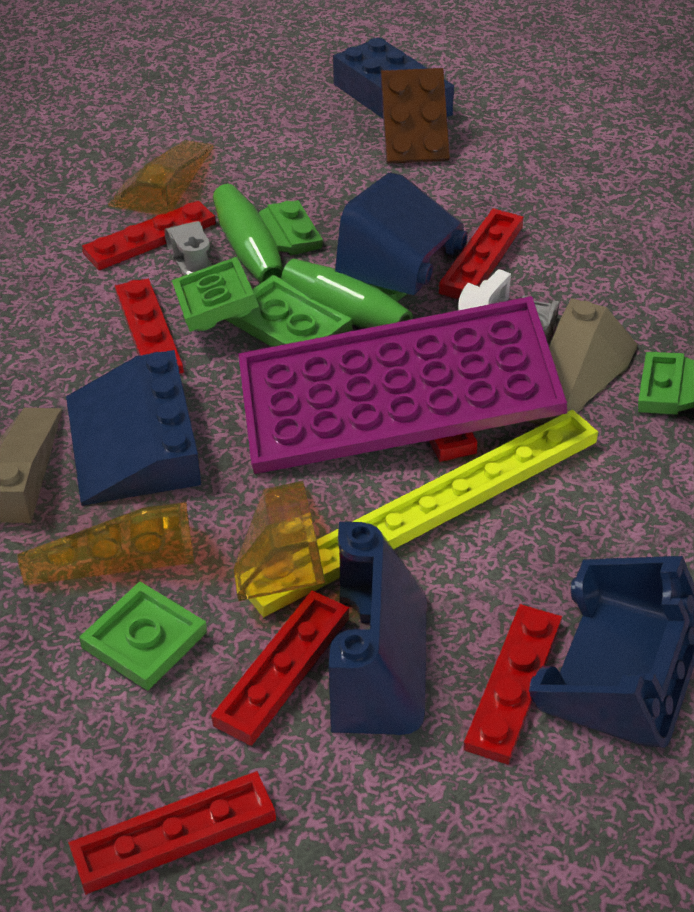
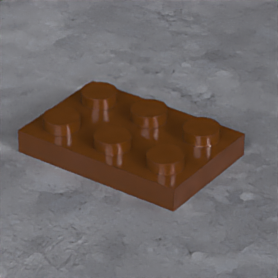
[381,68,450,164]

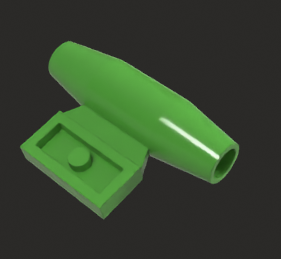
[213,184,323,284]
[282,259,413,329]
[638,352,694,415]

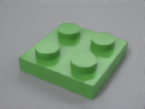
[79,581,207,691]

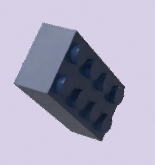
[333,37,454,119]

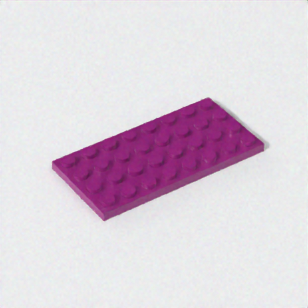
[238,296,567,474]

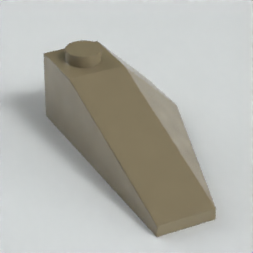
[526,298,638,426]
[0,407,62,523]

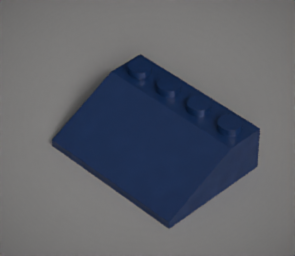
[66,350,201,506]

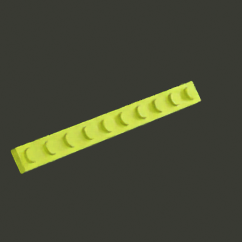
[240,409,598,618]

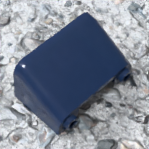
[335,172,468,295]
[329,522,427,735]
[529,556,694,748]

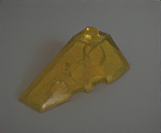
[108,140,214,215]
[233,481,325,601]
[17,501,194,586]

